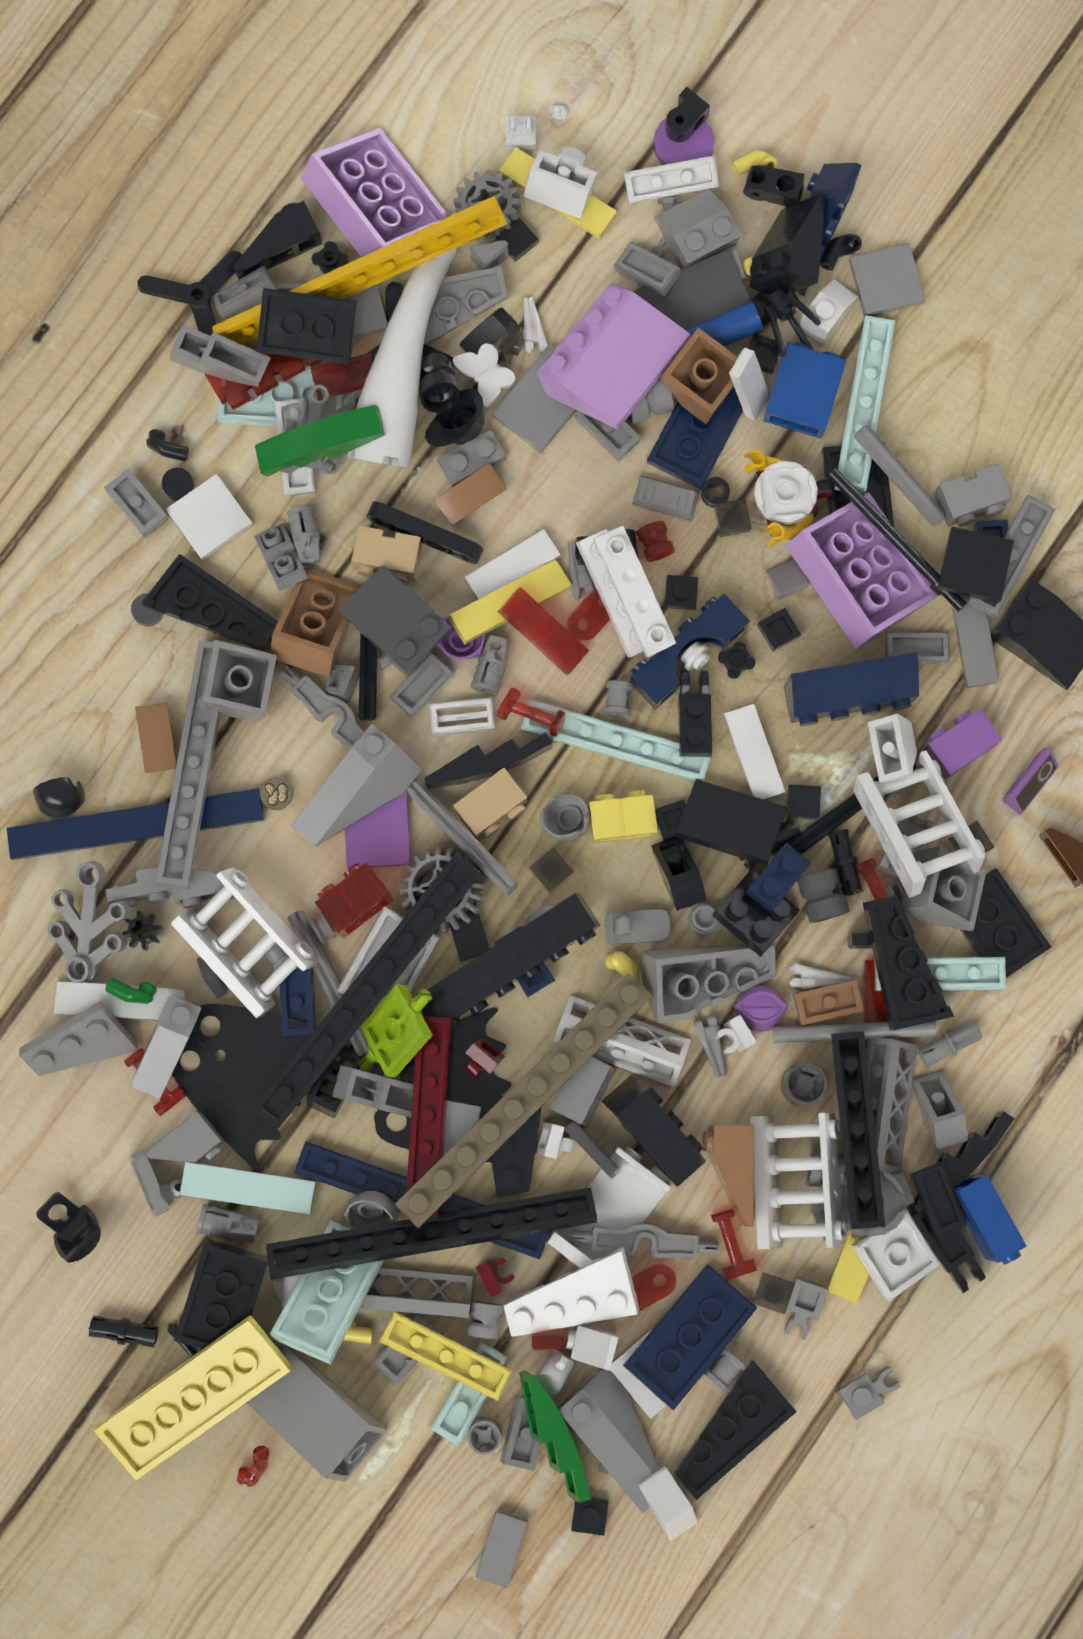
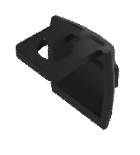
[36,1192,101,1263]

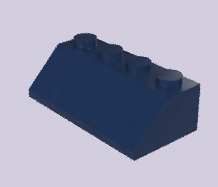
[784,652,919,726]

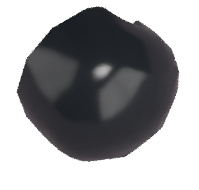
[33,777,85,817]

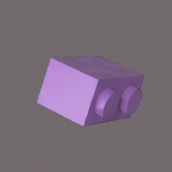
[923,709,1003,780]

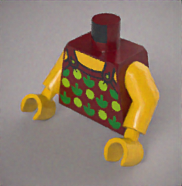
[743,449,833,547]

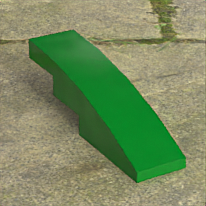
[255,405,385,477]
[519,1371,591,1503]

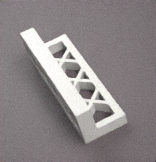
[553,995,691,1087]

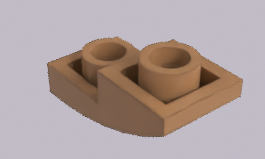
[435,463,507,525]
[135,702,176,773]

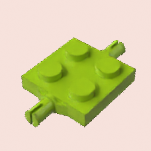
[358,984,432,1077]

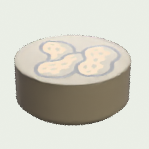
[260,777,293,810]

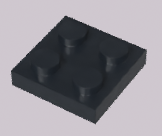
[711,869,800,957]

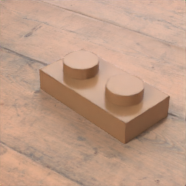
[792,979,864,1025]

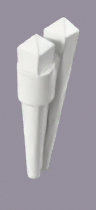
[522,297,548,353]
[789,964,851,990]

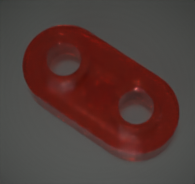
[567,588,611,641]
[631,1264,676,1311]

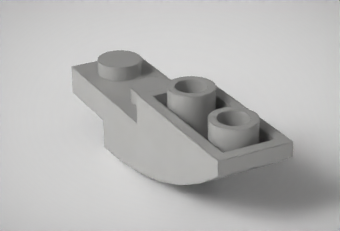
[105,867,234,909]

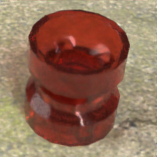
[636,520,676,562]

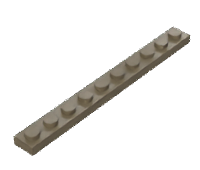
[395,973,652,1229]

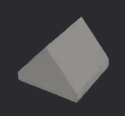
[323,663,359,702]

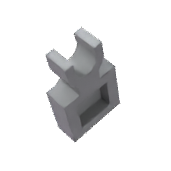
[784,1276,828,1340]
[837,1367,901,1420]

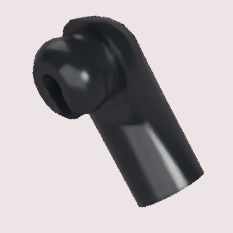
[820,234,862,271]
[146,429,189,462]

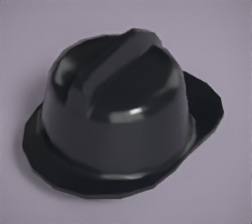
[425,389,485,447]

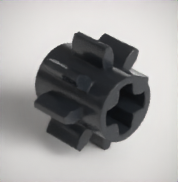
[122,910,164,951]

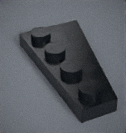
[142,554,278,651]
[863,896,955,1030]
[674,1359,797,1500]

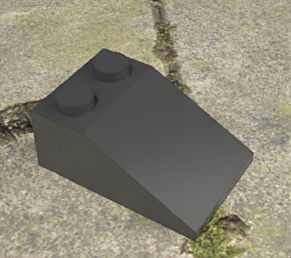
[338,565,451,677]

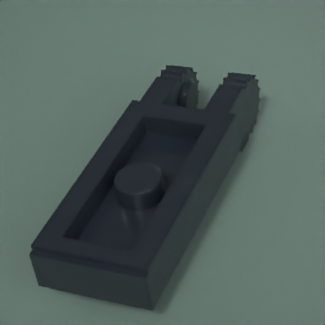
[678,670,712,757]
[911,1210,986,1293]

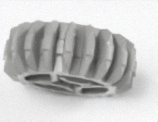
[399,846,486,933]

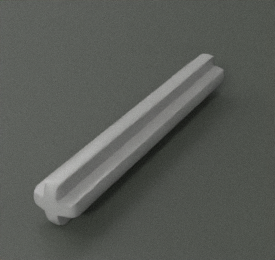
[854,425,946,526]

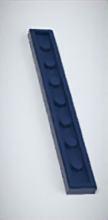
[6,788,264,860]
[294,1141,550,1260]

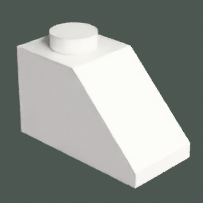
[799,279,859,346]
[868,714,917,784]
[566,1324,618,1371]

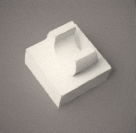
[506,116,536,150]
[714,1015,757,1054]
[535,1122,575,1159]

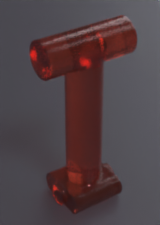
[496,688,566,737]
[856,858,887,900]
[124,1048,186,1117]
[711,1208,757,1281]

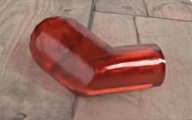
[237,1446,269,1487]

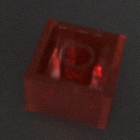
[314,863,394,939]

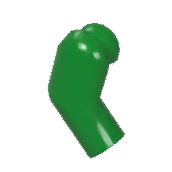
[105,977,157,1004]

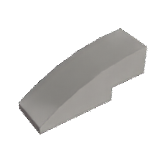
[170,324,271,387]
[332,1065,413,1118]

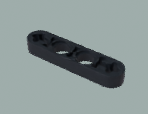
[366,501,484,564]

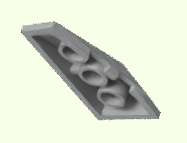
[291,724,423,847]
[641,944,776,1023]
[558,1369,659,1513]

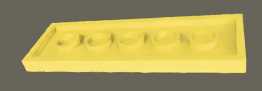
[94,1315,292,1480]

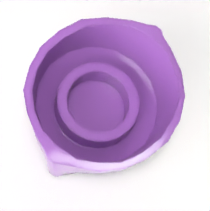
[439,616,485,660]
[734,984,788,1032]

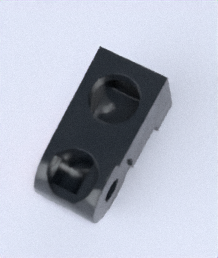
[743,165,804,208]

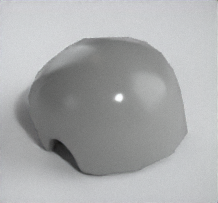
[540,793,591,842]

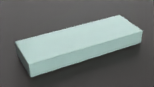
[431,1341,509,1446]

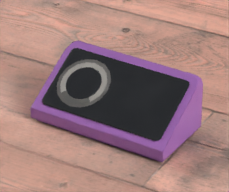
[1003,747,1058,814]

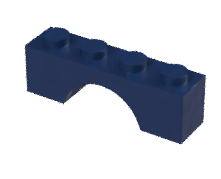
[630,594,750,710]

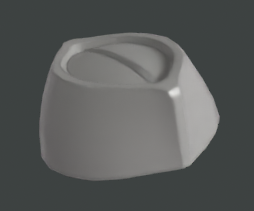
[344,1191,400,1228]

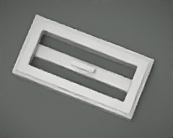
[429,697,495,737]

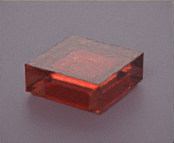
[532,1333,565,1350]

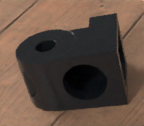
[665,87,710,143]

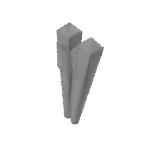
[568,541,596,601]
[693,1014,726,1077]

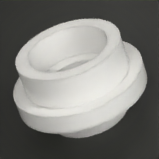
[681,641,710,671]

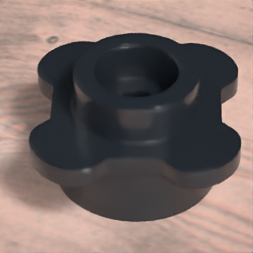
[311,241,348,274]
[718,642,755,679]

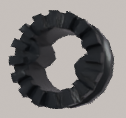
[701,477,730,508]

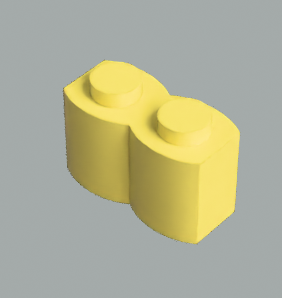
[589,790,658,843]

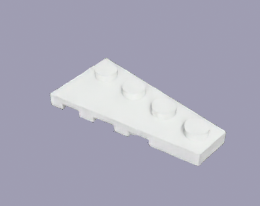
[504,1247,640,1337]

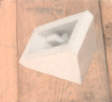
[637,1466,698,1541]

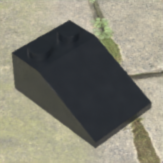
[749,192,826,295]
[991,578,1083,691]

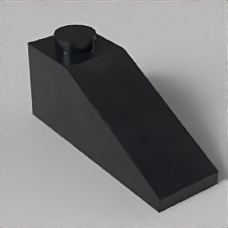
[233,200,322,280]

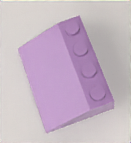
[301,128,449,257]
[536,283,691,429]
[786,492,938,649]

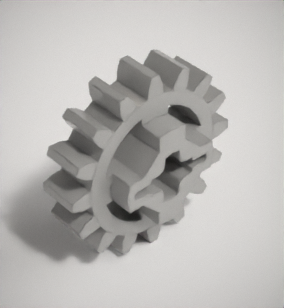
[453,170,521,238]

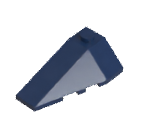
[799,163,862,297]

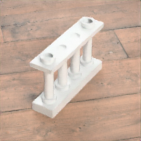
[576,525,676,657]
[853,750,985,898]
[171,867,319,1018]
[750,1113,847,1249]

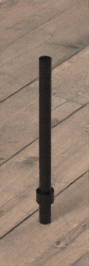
[827,468,967,612]

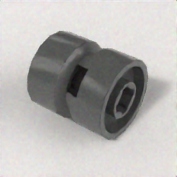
[797,869,850,924]
[780,1062,827,1106]

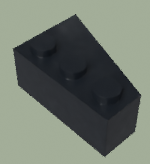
[601,1076,706,1187]

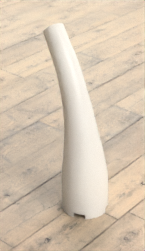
[347,248,456,468]

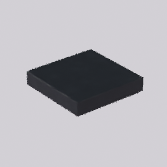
[937,527,1014,603]

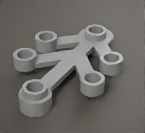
[280,385,362,474]
[48,861,131,983]

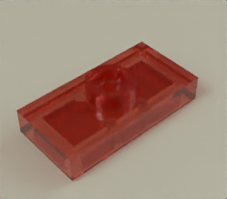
[310,353,373,400]

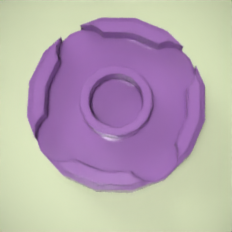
[654,119,715,165]

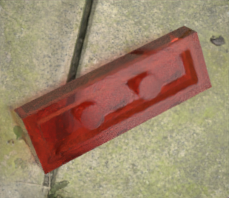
[497,587,589,675]

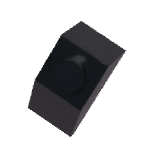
[651,837,707,911]

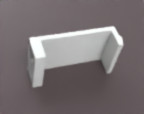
[547,1146,671,1268]

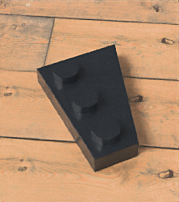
[480,1096,541,1197]

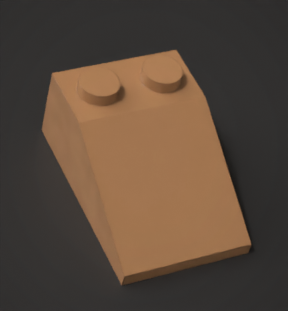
[270,567,361,677]
[703,1125,754,1227]

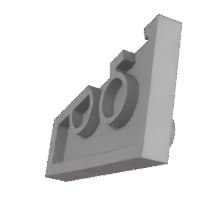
[424,266,508,345]
[19,1001,138,1076]

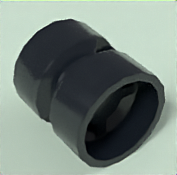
[419,353,460,413]

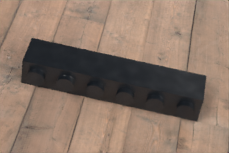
[422,893,601,1030]
[831,1031,886,1237]

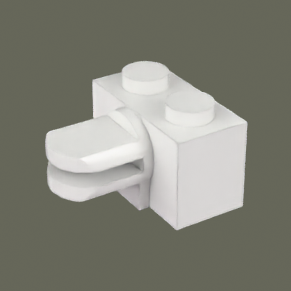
[523,147,598,219]

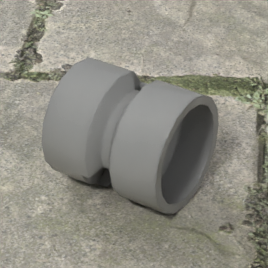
[628,374,674,424]

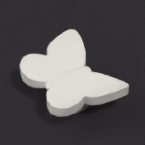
[453,343,515,408]

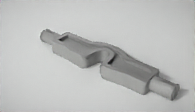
[280,665,364,749]
[571,1223,718,1259]

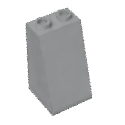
[246,1346,388,1482]

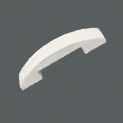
[54,982,186,1021]

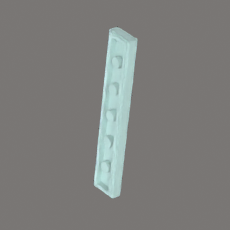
[834,315,896,495]
[521,699,710,782]

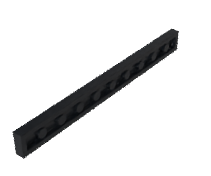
[253,853,482,1128]
[266,1187,597,1280]

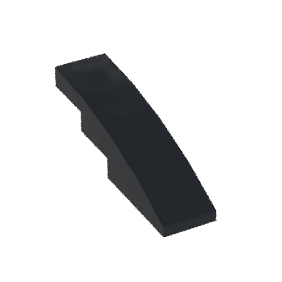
[424,732,553,788]
[909,1111,1015,1213]

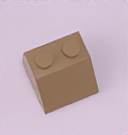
[661,328,738,424]

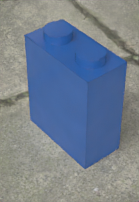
[763,343,847,439]
[953,1174,1027,1265]

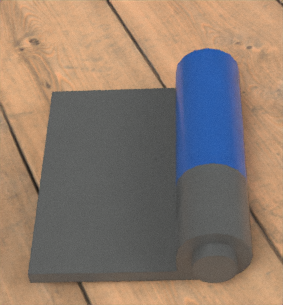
[633,249,764,374]

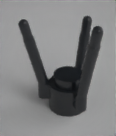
[764,288,821,357]

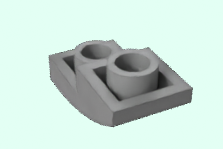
[254,523,308,591]

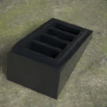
[306,1047,364,1118]

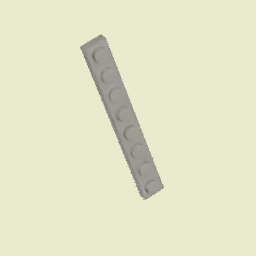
[155,640,220,889]

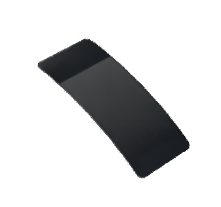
[459,307,517,355]

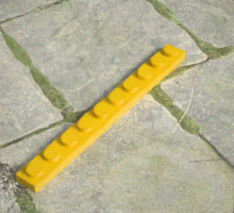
[212,196,507,346]

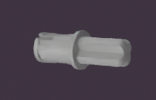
[917,1022,982,1067]

